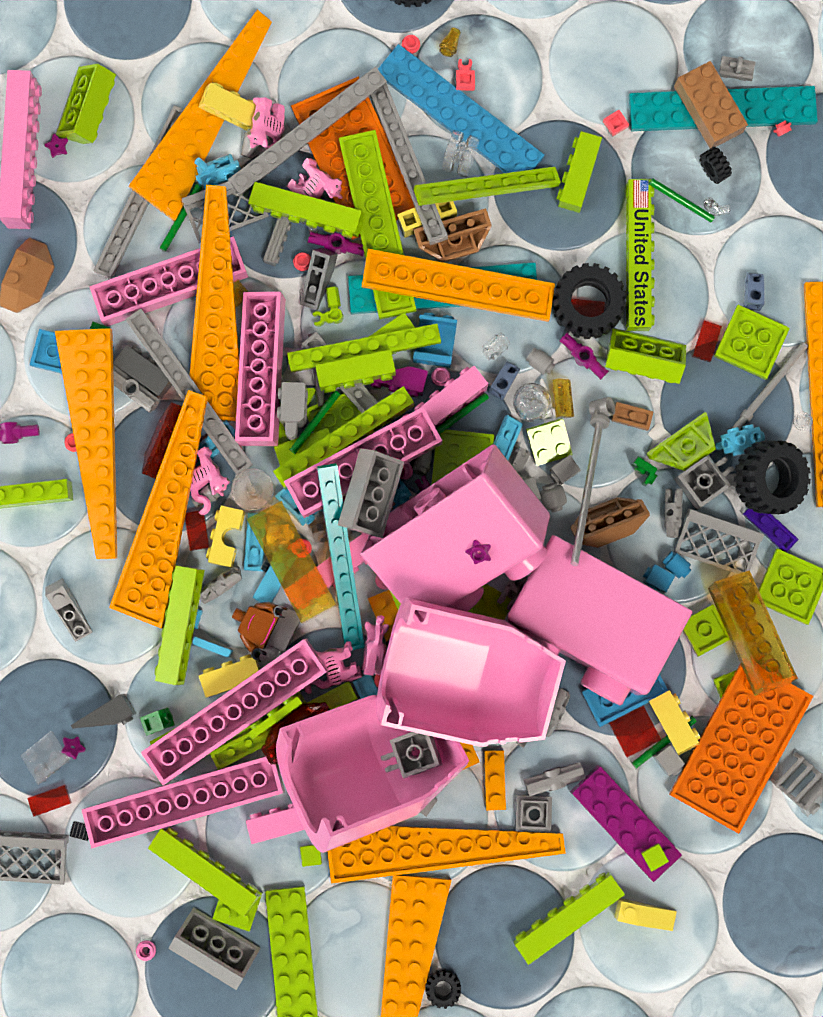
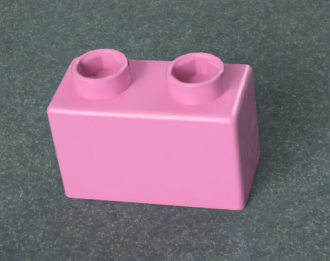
[360,444,550,612]
[508,535,693,706]

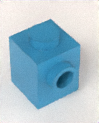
[643,564,675,593]

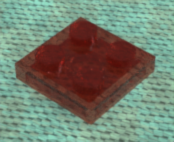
[609,705,661,757]

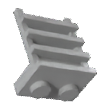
[770,752,823,817]

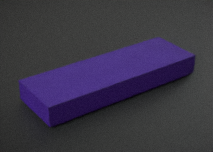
[742,508,799,553]

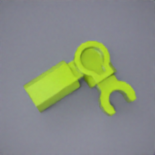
[312,287,344,327]

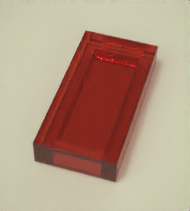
[571,298,605,317]
[692,320,722,363]
[185,511,210,551]
[27,785,72,817]

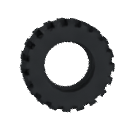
[552,263,627,339]
[734,440,811,515]

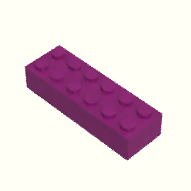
[570,765,682,882]

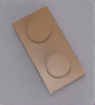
[611,402,653,431]

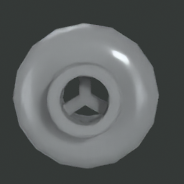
[540,483,567,512]

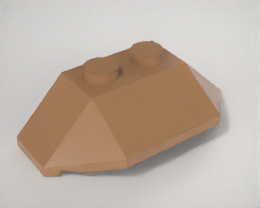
[413,208,492,263]
[0,238,55,313]
[570,497,650,548]

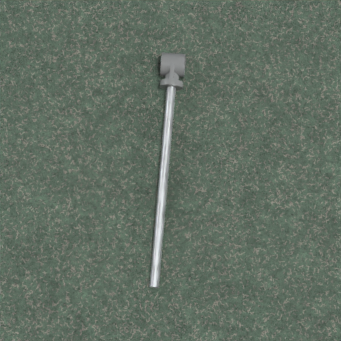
[571,397,615,566]

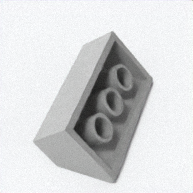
[338,448,404,538]
[169,907,261,990]

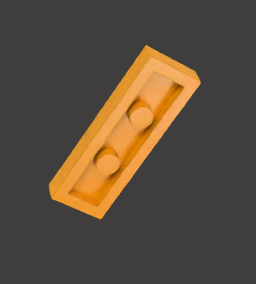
[484,750,506,810]

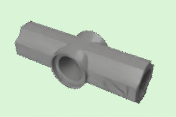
[113,366,160,413]
[524,762,585,796]

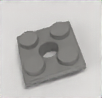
[516,795,552,833]

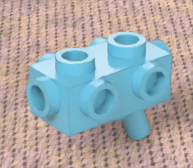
[195,154,241,189]
[715,424,765,456]

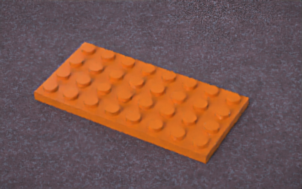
[291,76,415,240]
[669,657,814,834]

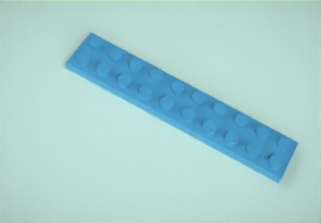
[378,44,545,173]

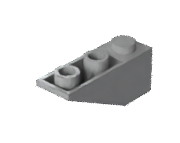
[45,578,92,642]

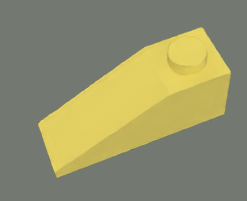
[615,898,677,931]

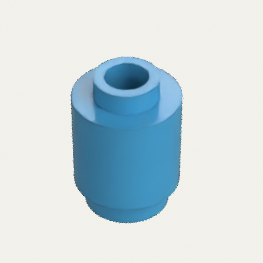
[662,551,691,579]

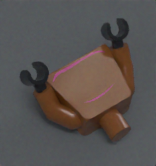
[232,602,288,662]

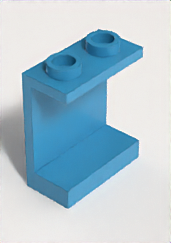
[413,313,457,368]

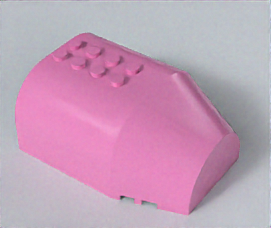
[376,598,566,747]
[276,695,469,853]

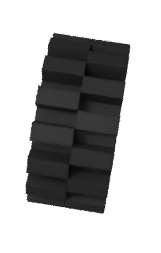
[700,146,732,184]
[425,969,461,1009]

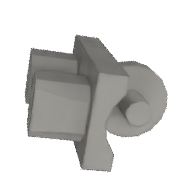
[719,56,755,81]

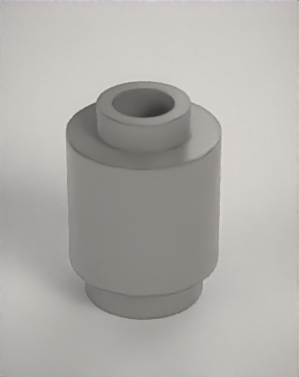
[526,348,555,375]

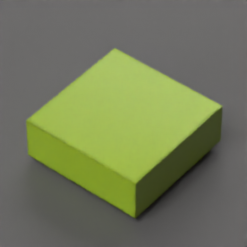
[641,843,669,871]
[300,845,322,867]

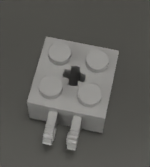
[277,382,308,441]
[674,455,735,510]
[381,732,443,779]

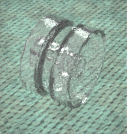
[442,130,480,178]
[231,468,276,513]

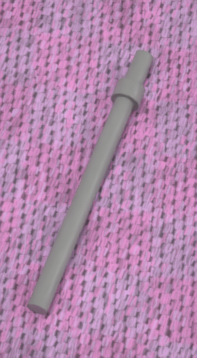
[732,342,808,430]

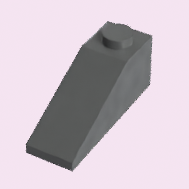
[300,248,338,310]
[71,694,136,729]

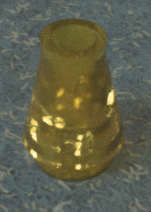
[439,27,461,57]

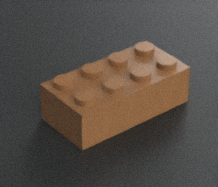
[674,61,748,148]

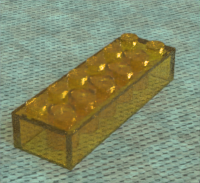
[247,501,337,624]
[708,570,798,696]

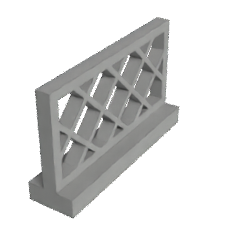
[182,181,269,243]
[674,508,764,577]
[0,830,69,885]

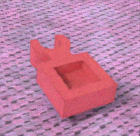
[456,59,475,91]

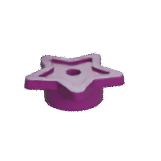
[45,134,68,158]
[465,540,491,564]
[61,736,86,760]

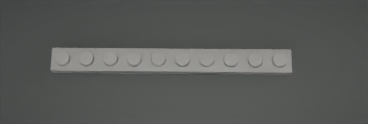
[228,66,387,195]
[371,84,448,246]
[93,105,184,279]
[125,309,253,476]

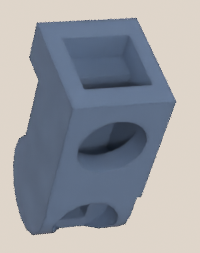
[743,273,765,311]
[488,361,520,401]

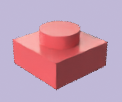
[603,110,629,137]

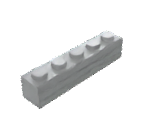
[263,217,292,266]

